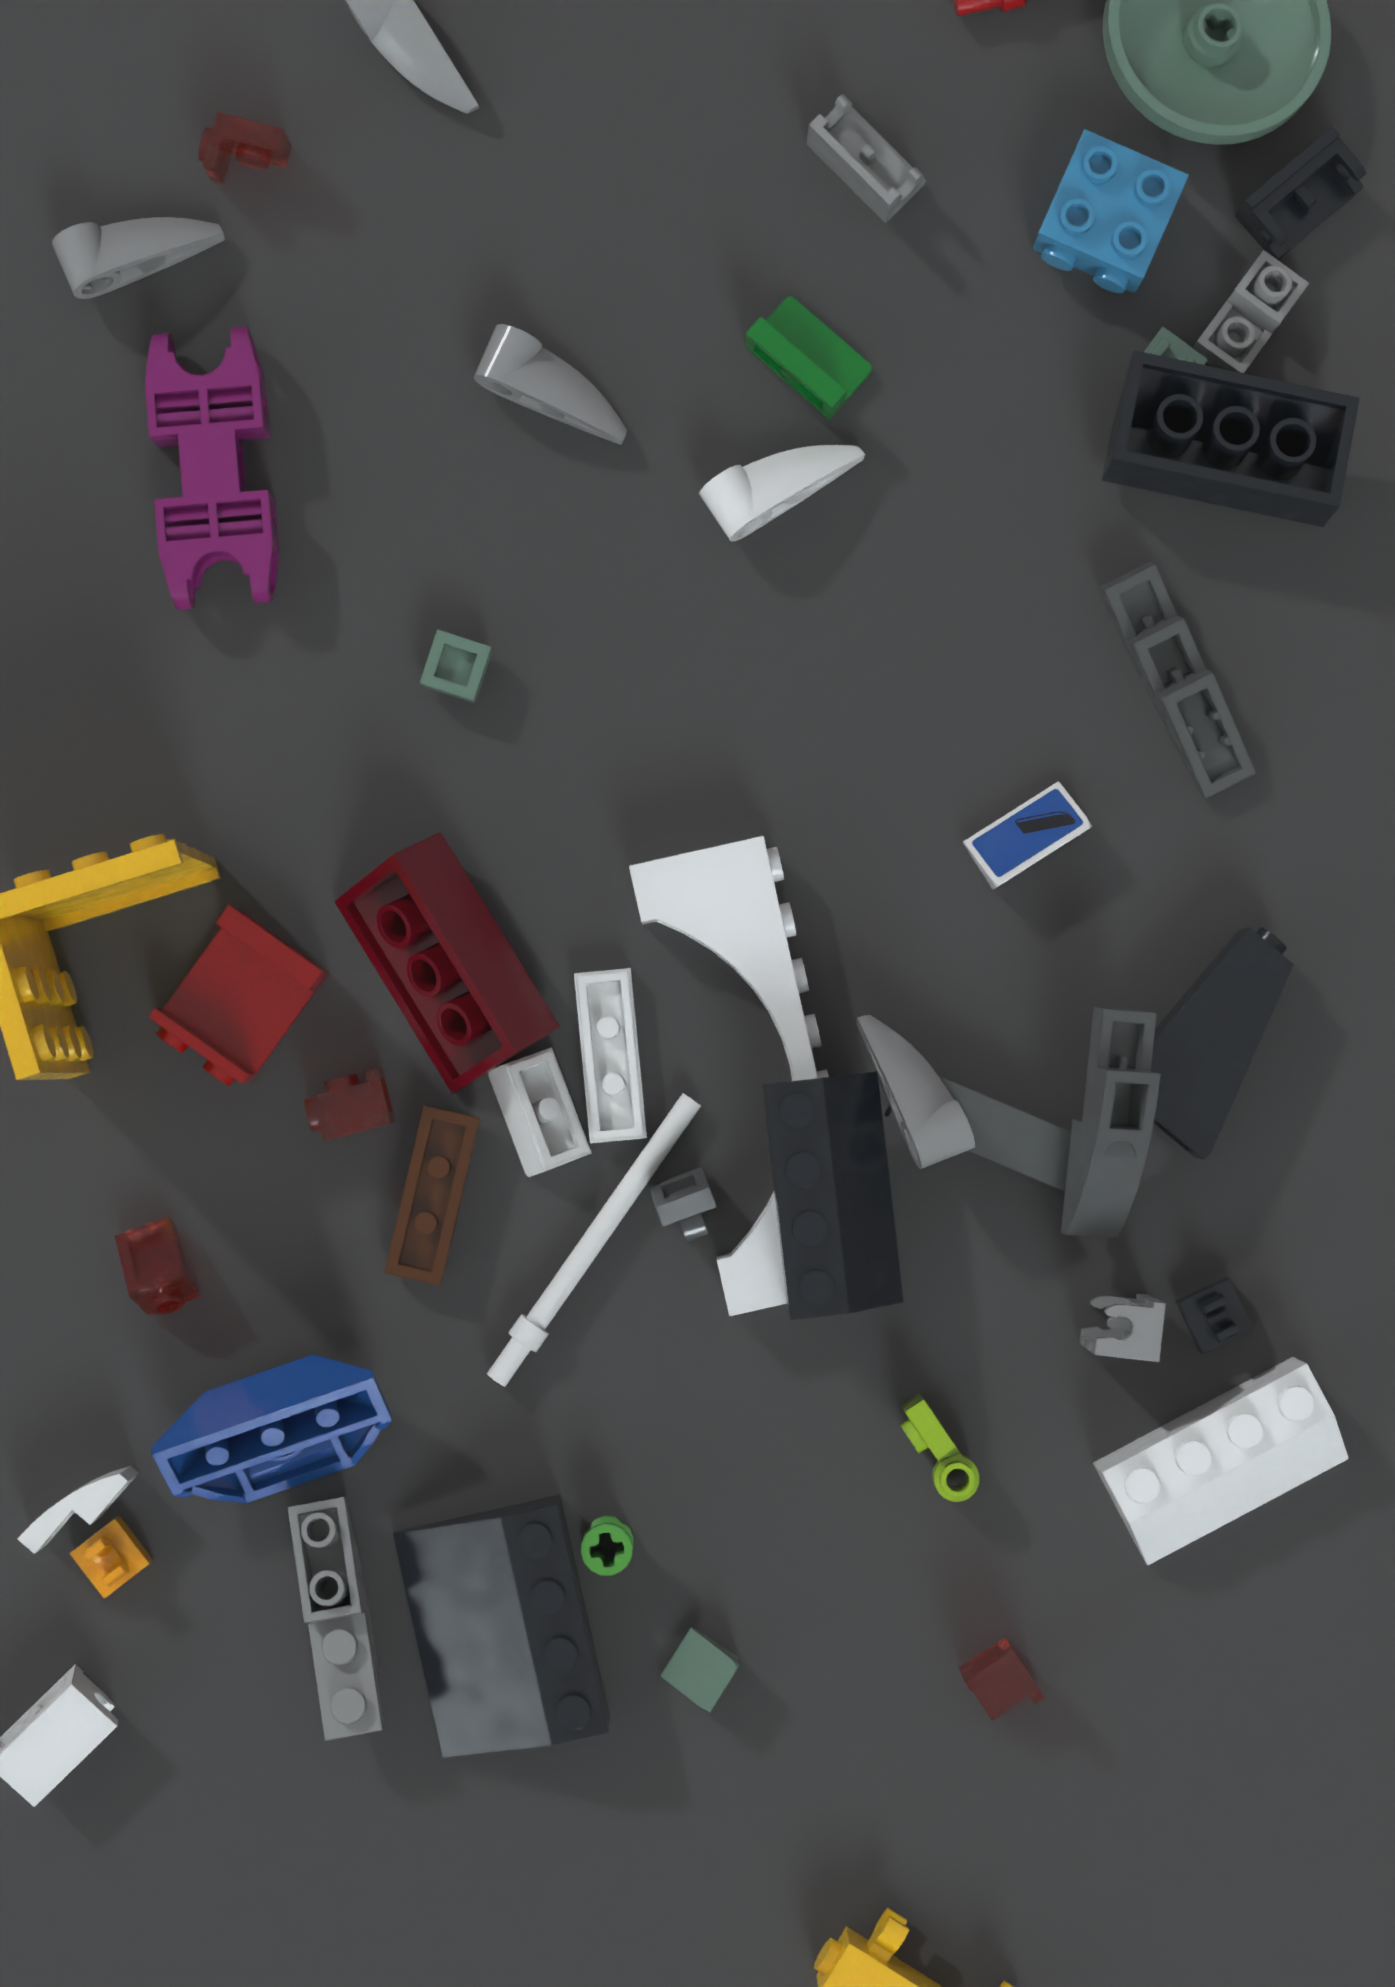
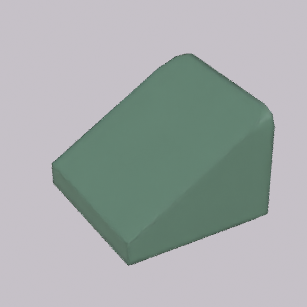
[661,1627,740,1713]

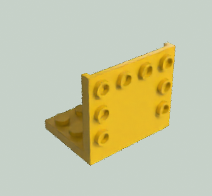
[0,834,221,1080]

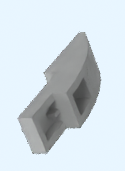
[288,1497,385,1741]

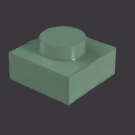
[420,629,493,703]

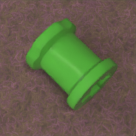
[581,1515,634,1576]

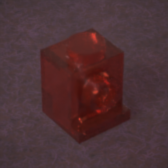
[304,1068,396,1141]

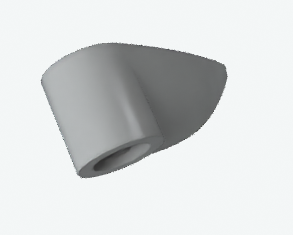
[344,0,479,114]
[52,217,225,299]
[474,324,628,445]
[856,1015,975,1169]

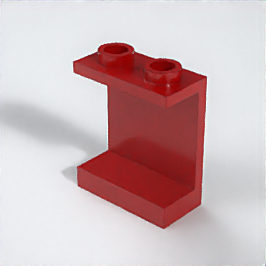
[148,904,329,1086]

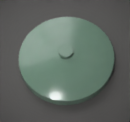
[1103,0,1331,145]

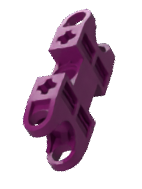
[145,326,280,610]

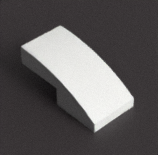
[17,1466,139,1554]

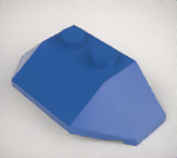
[151,1354,392,1503]

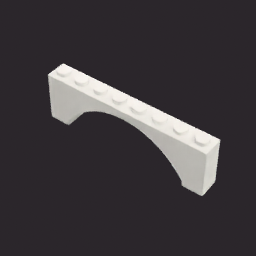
[629,836,829,1316]

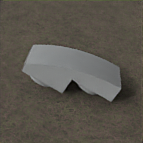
[1192,250,1309,373]

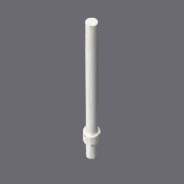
[487,1093,701,1387]

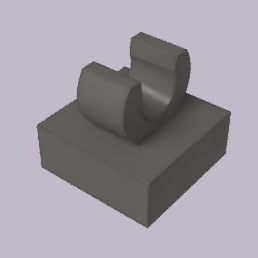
[649,1167,717,1242]

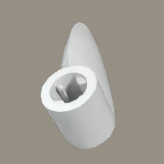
[699,445,865,542]

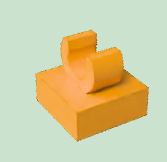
[69,1515,153,1599]

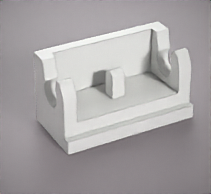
[0,1664,118,1807]

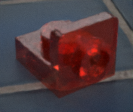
[199,111,292,184]
[115,1217,200,1315]

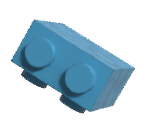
[1032,129,1189,294]

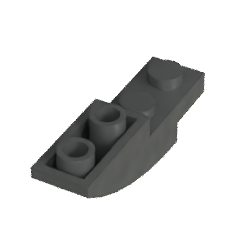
[1061,1007,1161,1237]

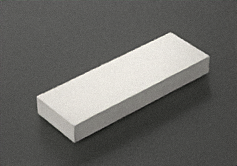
[574,968,647,1143]

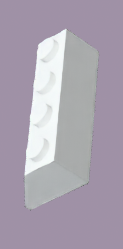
[1093,1357,1349,1565]

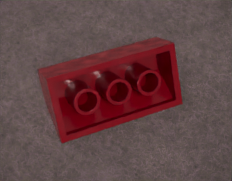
[334,832,560,1094]

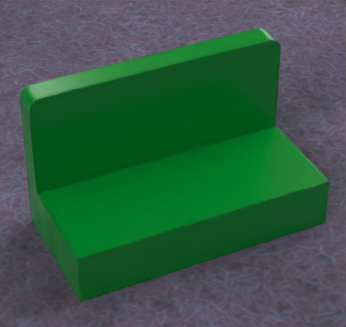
[745,296,872,420]

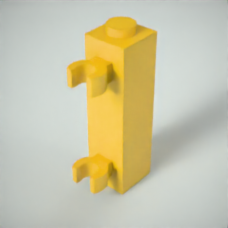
[814,1907,1014,1987]

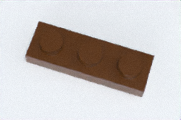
[384,1105,481,1286]

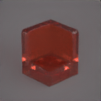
[959,1637,1045,1720]

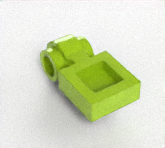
[900,1393,980,1502]

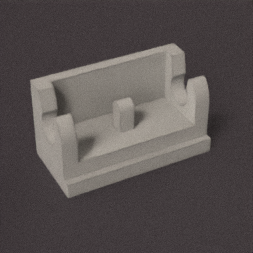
[806,94,926,223]
[1079,1293,1166,1362]

